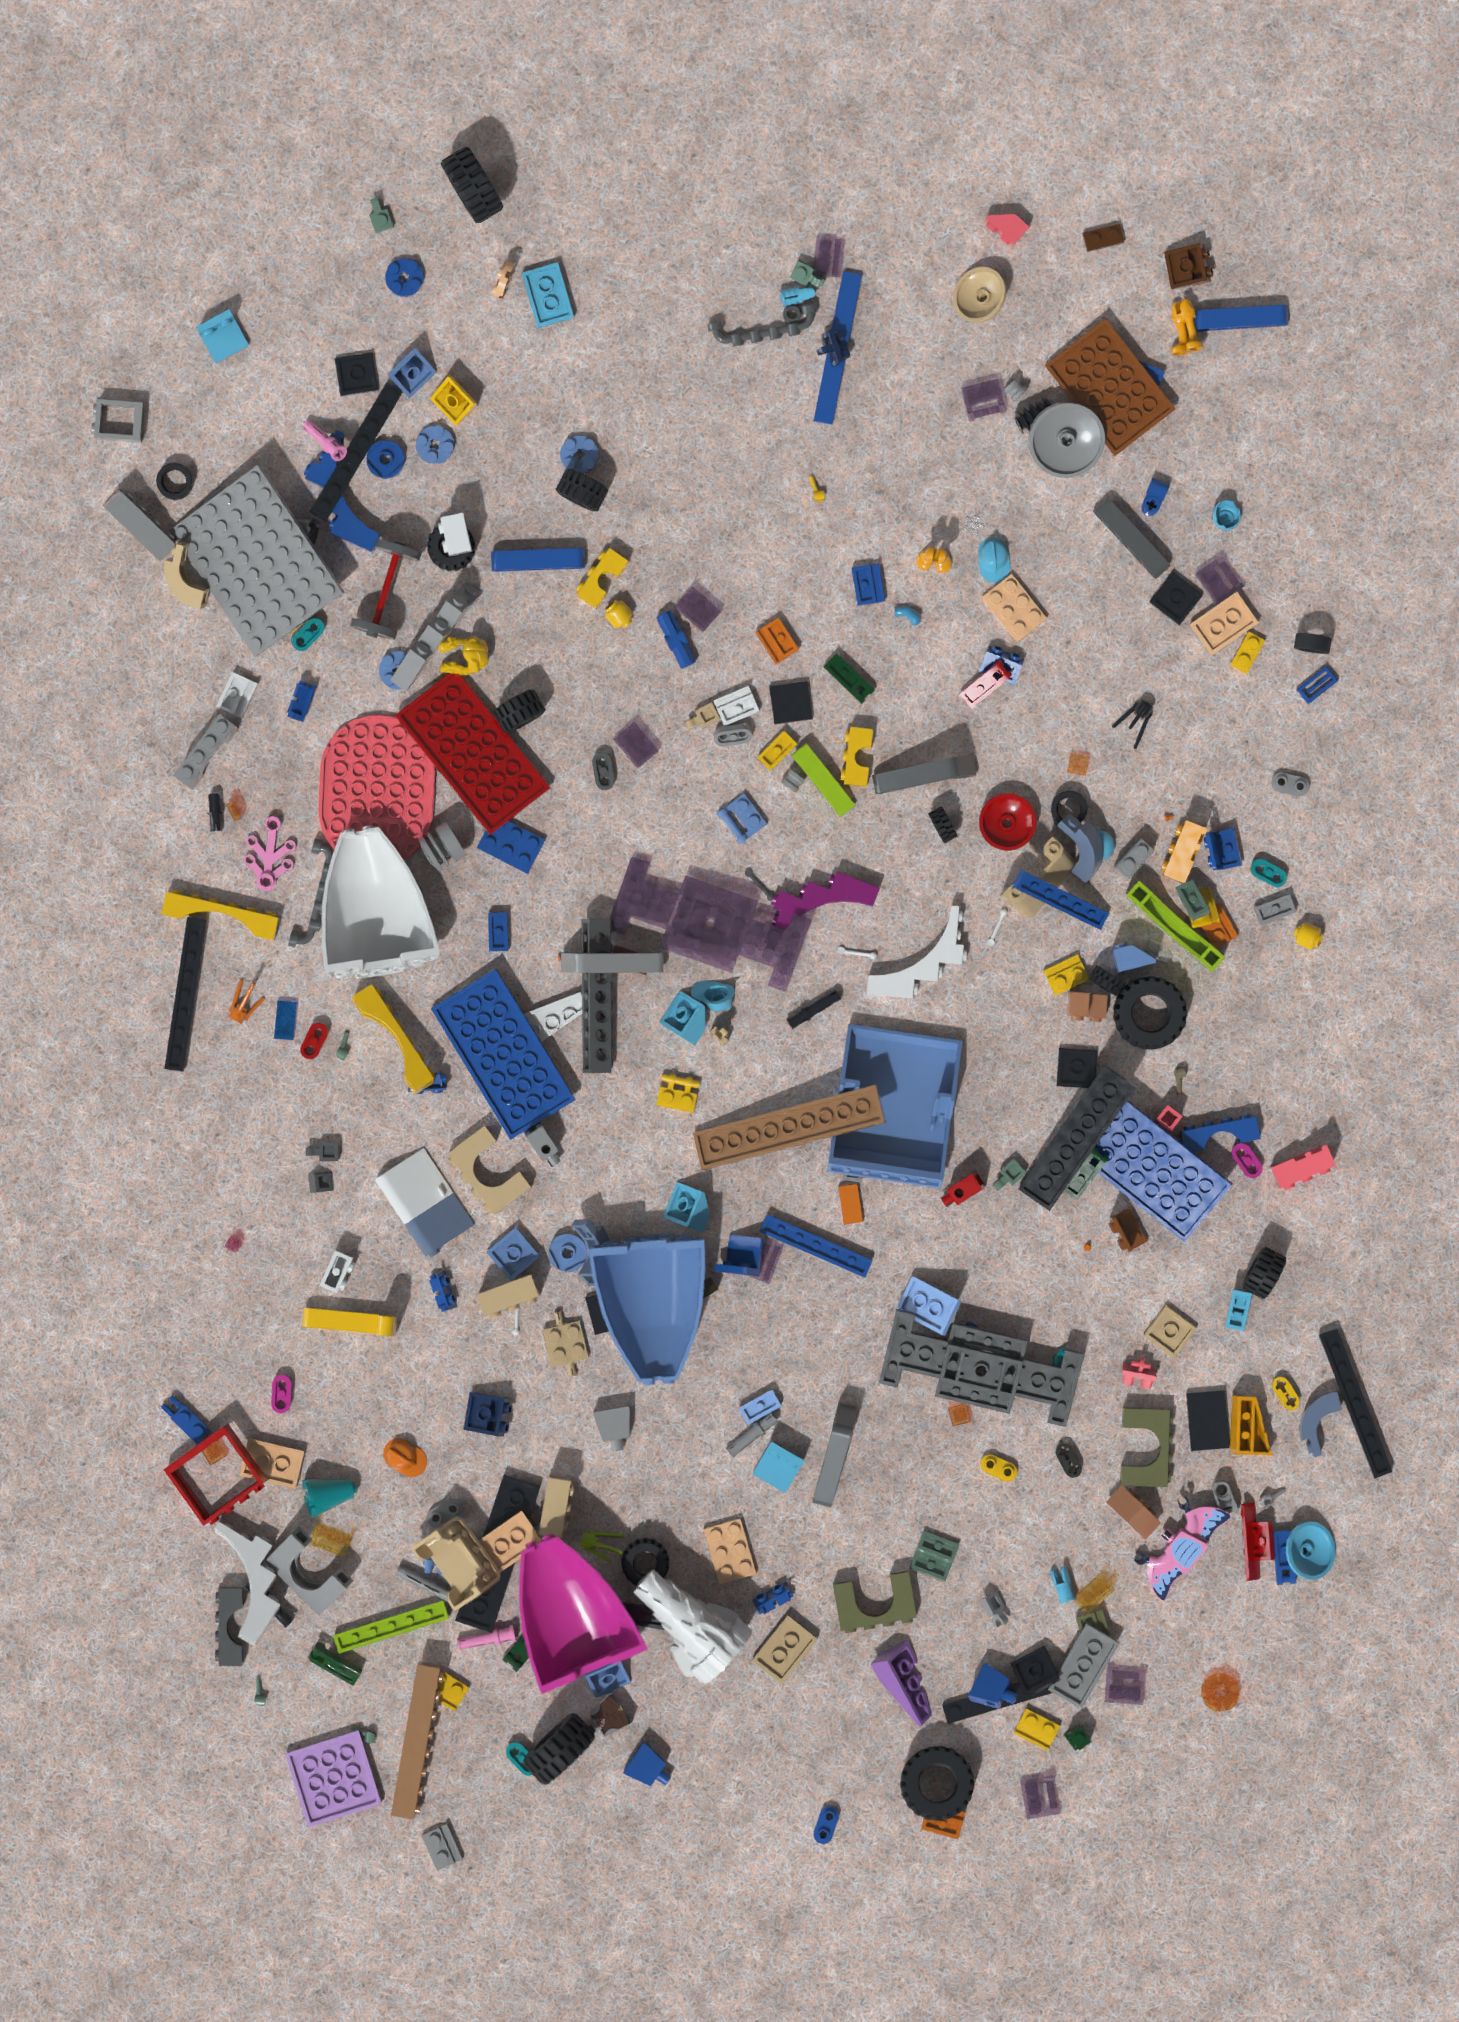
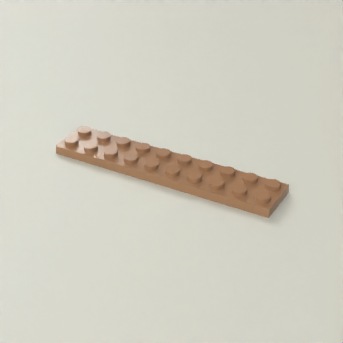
[693,1085,886,1170]

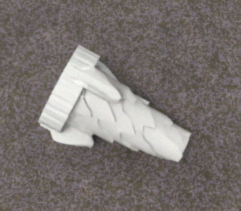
[633,1569,752,1684]

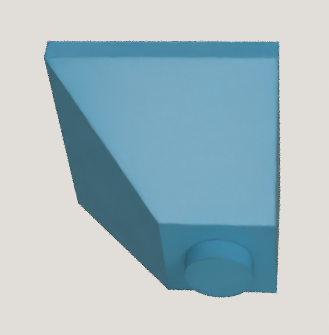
[659,991,706,1046]
[663,1182,710,1233]

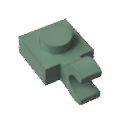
[369,197,394,234]
[790,260,825,288]
[993,1159,1027,1191]

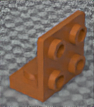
[1108,1207,1148,1252]

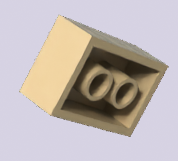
[477,1274,540,1318]
[539,1476,575,1539]

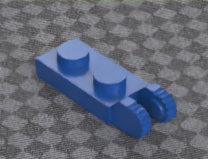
[161,1395,212,1445]

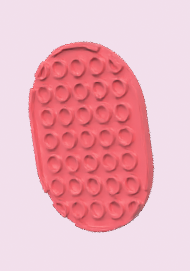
[318,714,435,860]

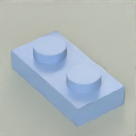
[739,1389,781,1425]

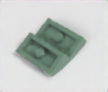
[909,1531,959,1583]

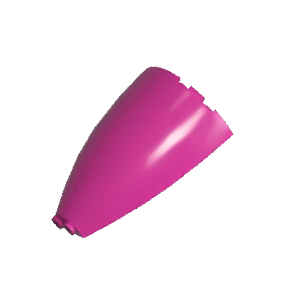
[519,1533,648,1694]

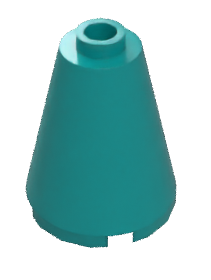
[302,1479,357,1518]

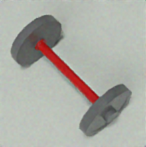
[350,539,422,640]

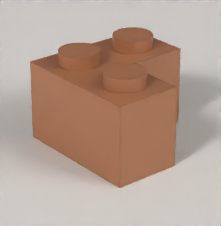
[1067,992,1108,1022]
[1106,1486,1161,1540]

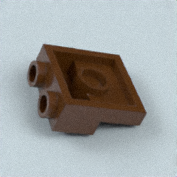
[1164,243,1214,290]

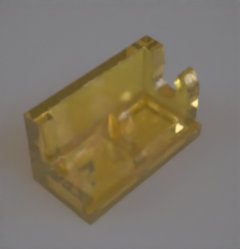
[309,1523,353,1557]
[1073,1574,1115,1615]

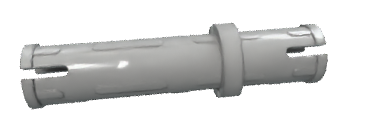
[726,1412,778,1458]
[395,1565,450,1602]

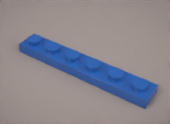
[1012,870,1109,930]
[759,1214,873,1278]

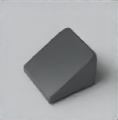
[308,1172,333,1193]

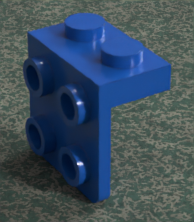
[1204,828,1243,870]

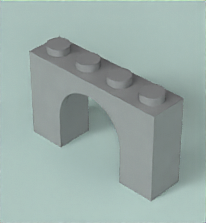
[173,714,239,790]
[265,1527,354,1615]

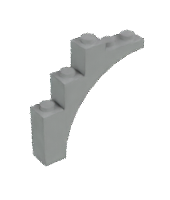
[390,582,482,692]

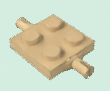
[542,1311,589,1377]

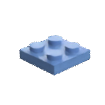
[487,1227,540,1281]

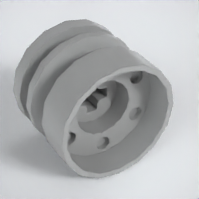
[418,822,467,872]

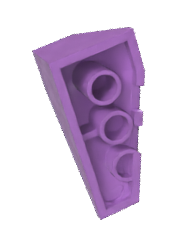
[871,1640,932,1726]

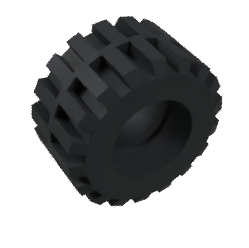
[555,469,608,511]
[427,526,476,572]
[493,689,546,734]
[1243,1246,1286,1299]
[621,1538,670,1585]

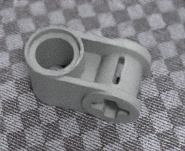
[1211,1480,1239,1513]

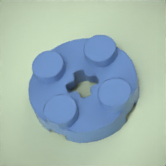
[416,425,454,464]
[560,436,599,474]
[379,651,407,690]
[548,1234,586,1272]

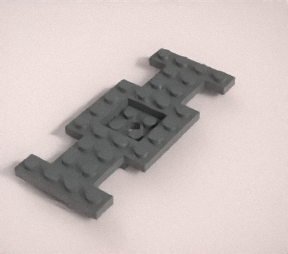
[879,1309,1084,1427]

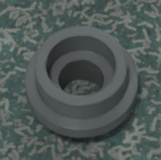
[783,305,802,324]

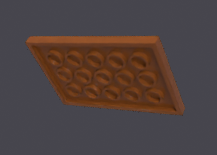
[1045,318,1176,456]

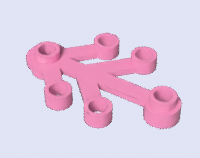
[244,816,296,891]

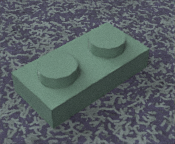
[1175,880,1210,921]

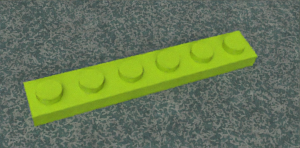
[333,1600,449,1654]

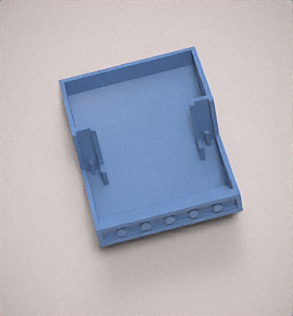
[827,1024,963,1189]

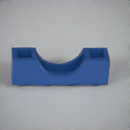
[1180,1114,1261,1152]

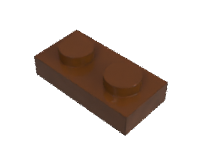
[1082,224,1124,252]

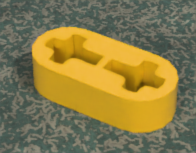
[1272,1377,1300,1410]

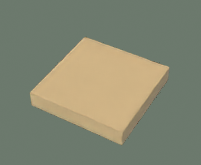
[1143,1305,1197,1358]

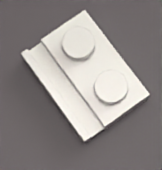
[216,672,258,719]
[713,686,760,726]

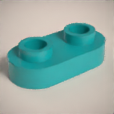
[291,617,324,651]
[1250,859,1287,888]
[506,1742,532,1776]

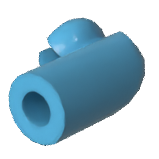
[894,606,921,626]

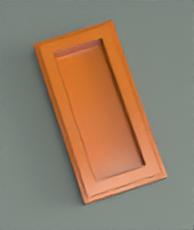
[838,1184,863,1225]

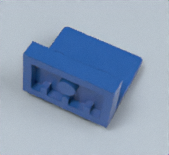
[714,1235,763,1277]

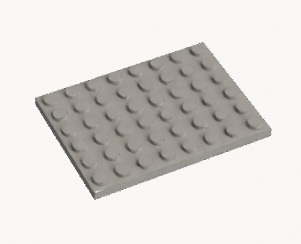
[170,465,345,657]

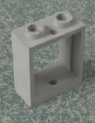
[91,399,145,443]

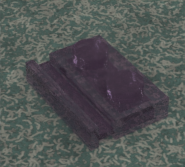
[814,236,844,278]
[674,587,721,633]
[613,722,659,769]
[746,1241,783,1284]

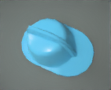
[978,537,1010,583]
[691,980,735,1011]

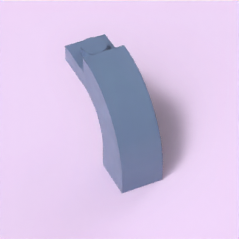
[1057,813,1103,883]
[572,1219,609,1286]
[1299,1391,1342,1457]

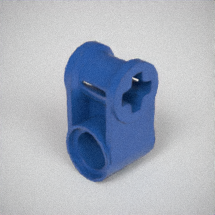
[1141,477,1170,516]

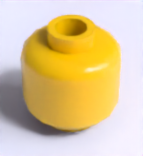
[605,600,633,628]
[1293,922,1324,950]

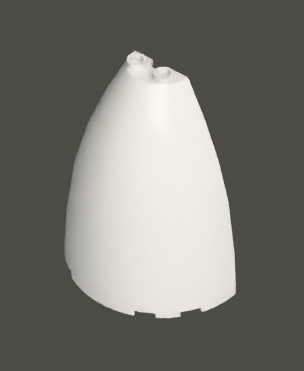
[322,825,440,979]

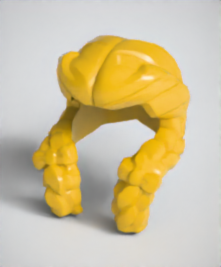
[438,635,489,675]

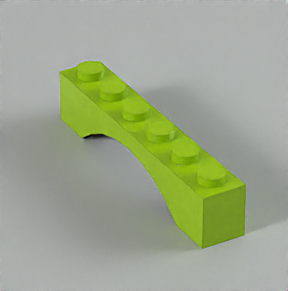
[1125,881,1225,972]

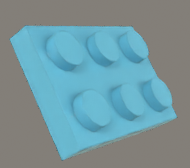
[522,262,574,329]

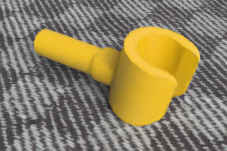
[809,476,825,502]

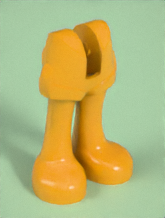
[1171,298,1204,356]
[916,546,952,573]

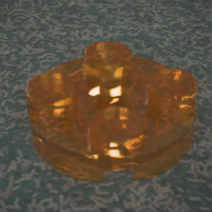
[1201,1673,1240,1712]

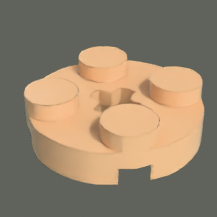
[491,260,515,300]

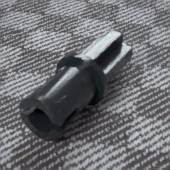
[207,793,223,832]

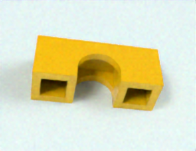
[576,548,629,610]
[840,727,873,788]

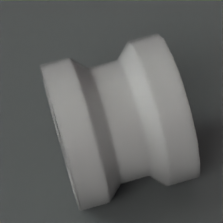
[1004,378,1028,402]
[781,770,805,793]

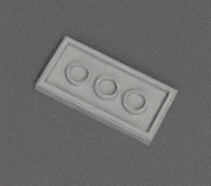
[1048,1623,1120,1709]

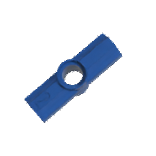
[656,610,696,669]

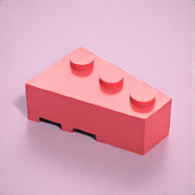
[1270,1145,1336,1191]

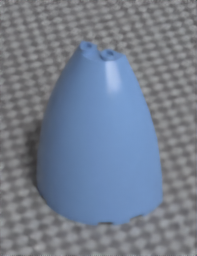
[589,1234,705,1385]

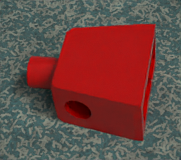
[941,1170,986,1207]

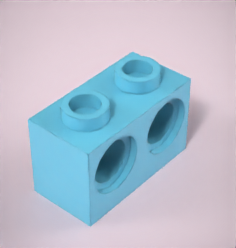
[1225,1289,1252,1331]

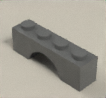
[215,1587,244,1666]

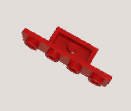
[1241,1502,1275,1581]

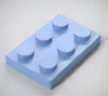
[897,1276,961,1336]

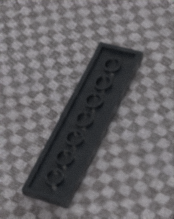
[1018,1065,1137,1211]
[455,1474,540,1633]

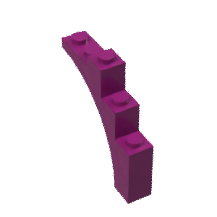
[764,872,880,951]

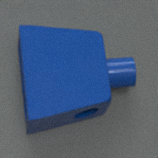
[968,1663,1018,1708]
[623,1741,671,1786]

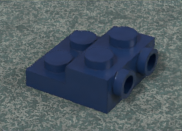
[463,1392,513,1437]

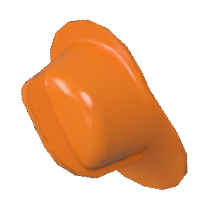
[383,1438,427,1477]

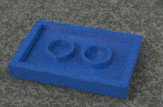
[477,821,545,874]

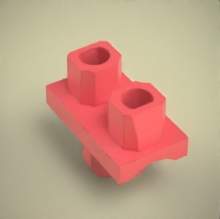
[1122,1356,1157,1389]

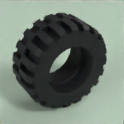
[441,147,504,223]
[1113,976,1188,1050]
[523,1713,595,1785]
[900,1746,975,1821]

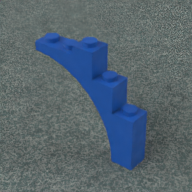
[304,430,381,554]

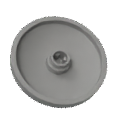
[1028,401,1105,478]

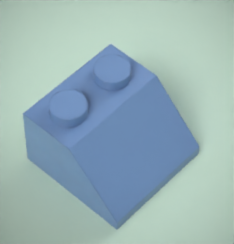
[1111,942,1156,973]

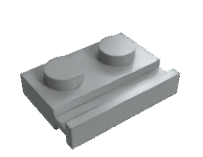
[421,1824,463,1871]

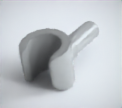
[1259,1488,1285,1508]

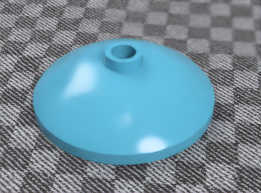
[1286,1522,1336,1580]

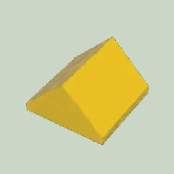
[430,375,477,426]

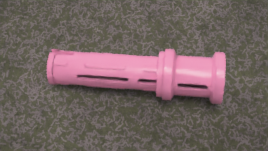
[303,420,347,461]
[457,1625,517,1650]

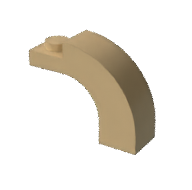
[164,541,210,609]

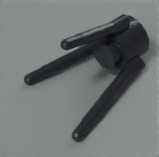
[1112,699,1153,749]

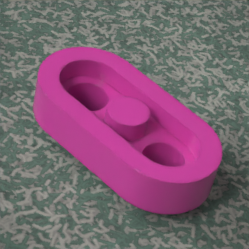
[1231,1143,1262,1178]
[271,1375,292,1413]

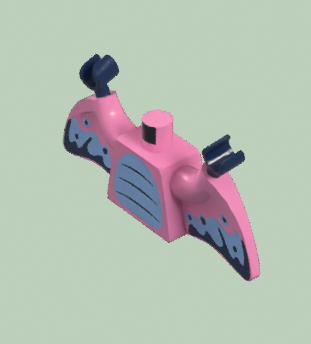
[1134,1496,1231,1601]

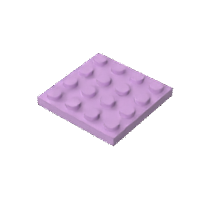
[285,1730,382,1827]

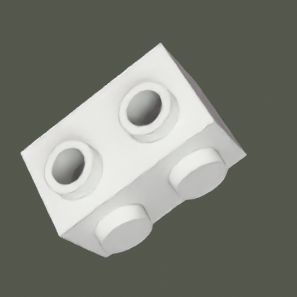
[438,513,472,556]
[319,1250,356,1293]

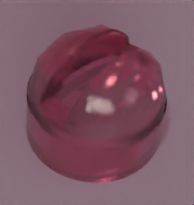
[225,1235,242,1252]

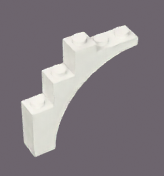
[866,906,967,999]
[215,1522,280,1647]

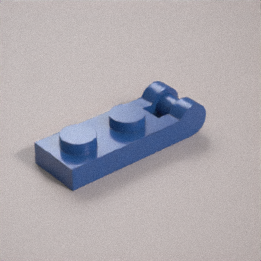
[1273,1530,1296,1585]

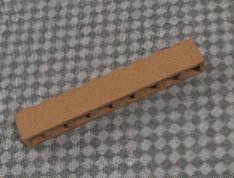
[391,1661,444,1820]

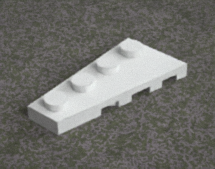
[524,992,582,1042]

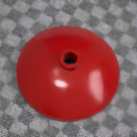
[979,793,1037,851]

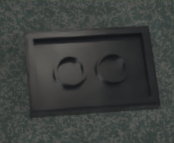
[1186,1390,1229,1451]

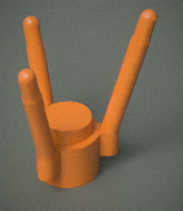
[228,979,265,1024]

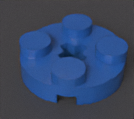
[385,258,424,297]
[366,441,405,479]

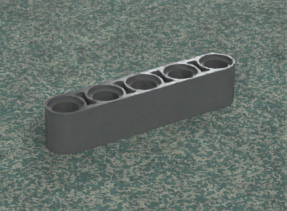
[1093,497,1170,579]

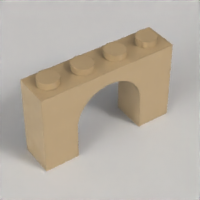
[448,1126,531,1215]

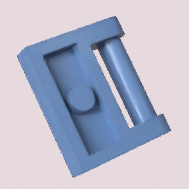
[717,794,767,845]

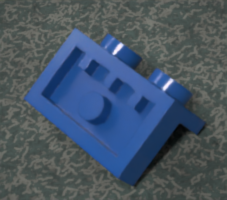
[979,645,1024,685]

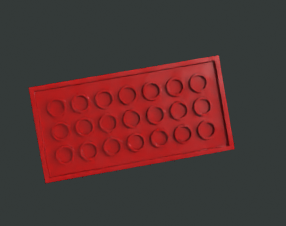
[395,673,550,835]

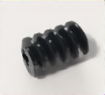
[1015,397,1052,435]

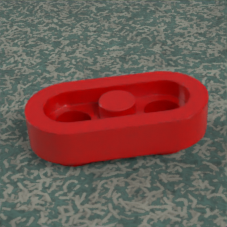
[300,1023,328,1059]

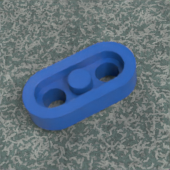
[813,1806,839,1844]

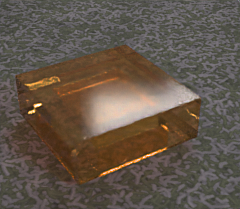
[1067,754,1089,776]
[226,801,242,823]
[948,1403,971,1426]
[202,1440,227,1466]

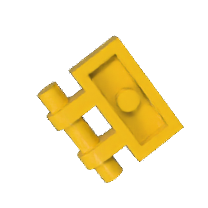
[656,1073,700,1113]

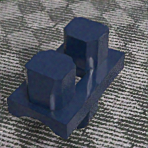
[816,329,850,367]

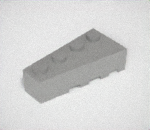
[102,490,176,561]

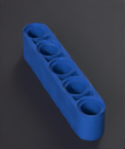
[1194,305,1288,332]
[491,548,585,572]

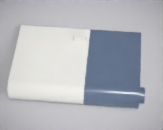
[375,1148,474,1258]

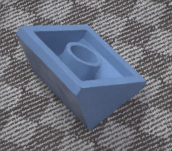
[388,348,436,399]
[584,1661,631,1698]

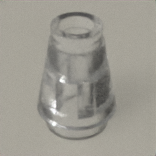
[1142,938,1172,963]

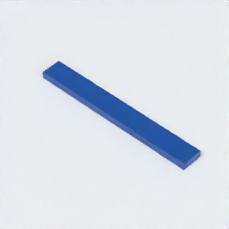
[813,271,862,425]

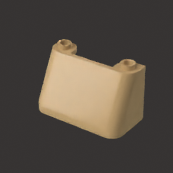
[1000,837,1075,918]
[410,1517,500,1611]

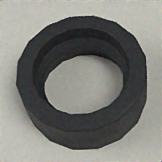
[156,463,194,500]
[1294,633,1332,654]
[1051,791,1088,824]

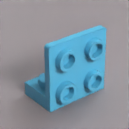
[196,309,249,363]
[753,1441,805,1493]

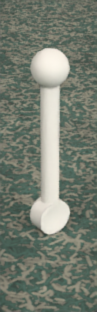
[987,909,1008,946]
[837,947,877,959]
[512,1308,520,1336]

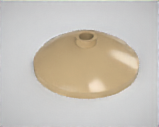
[953,267,1006,323]

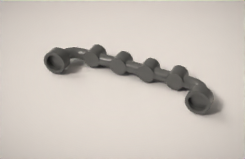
[707,304,817,347]
[288,838,333,947]

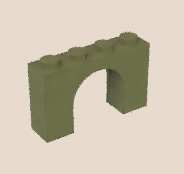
[1120,1408,1173,1487]
[833,1571,917,1633]

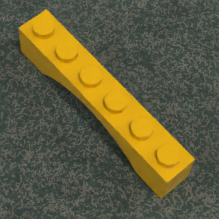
[161,889,280,941]
[352,984,435,1095]

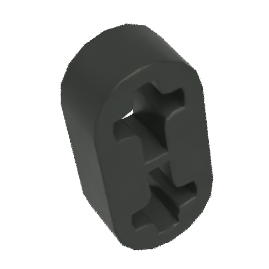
[1055,1443,1082,1478]

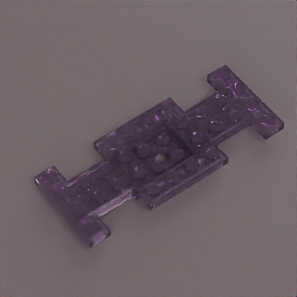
[609,857,812,992]

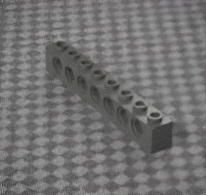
[581,919,613,1073]

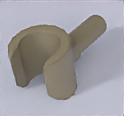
[1174,1067,1186,1095]

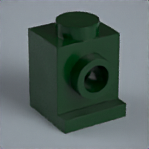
[1064,1724,1092,1751]

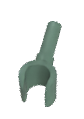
[336,1032,349,1061]
[254,1679,266,1706]
[351,1725,376,1743]

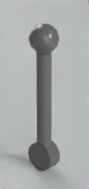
[745,869,774,901]

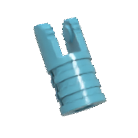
[780,286,815,307]
[1050,1566,1076,1604]

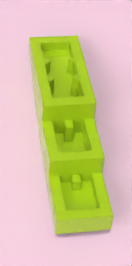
[791,743,855,817]

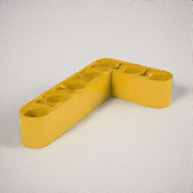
[302,1307,397,1337]

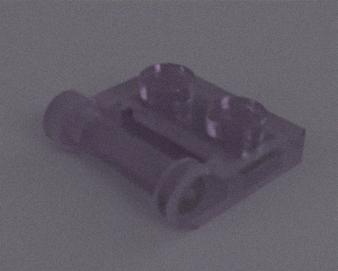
[961,379,1006,422]
[1195,555,1245,606]
[1104,1667,1146,1705]
[1020,1775,1061,1819]

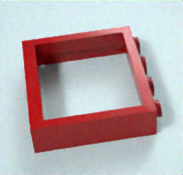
[163,1424,268,1526]

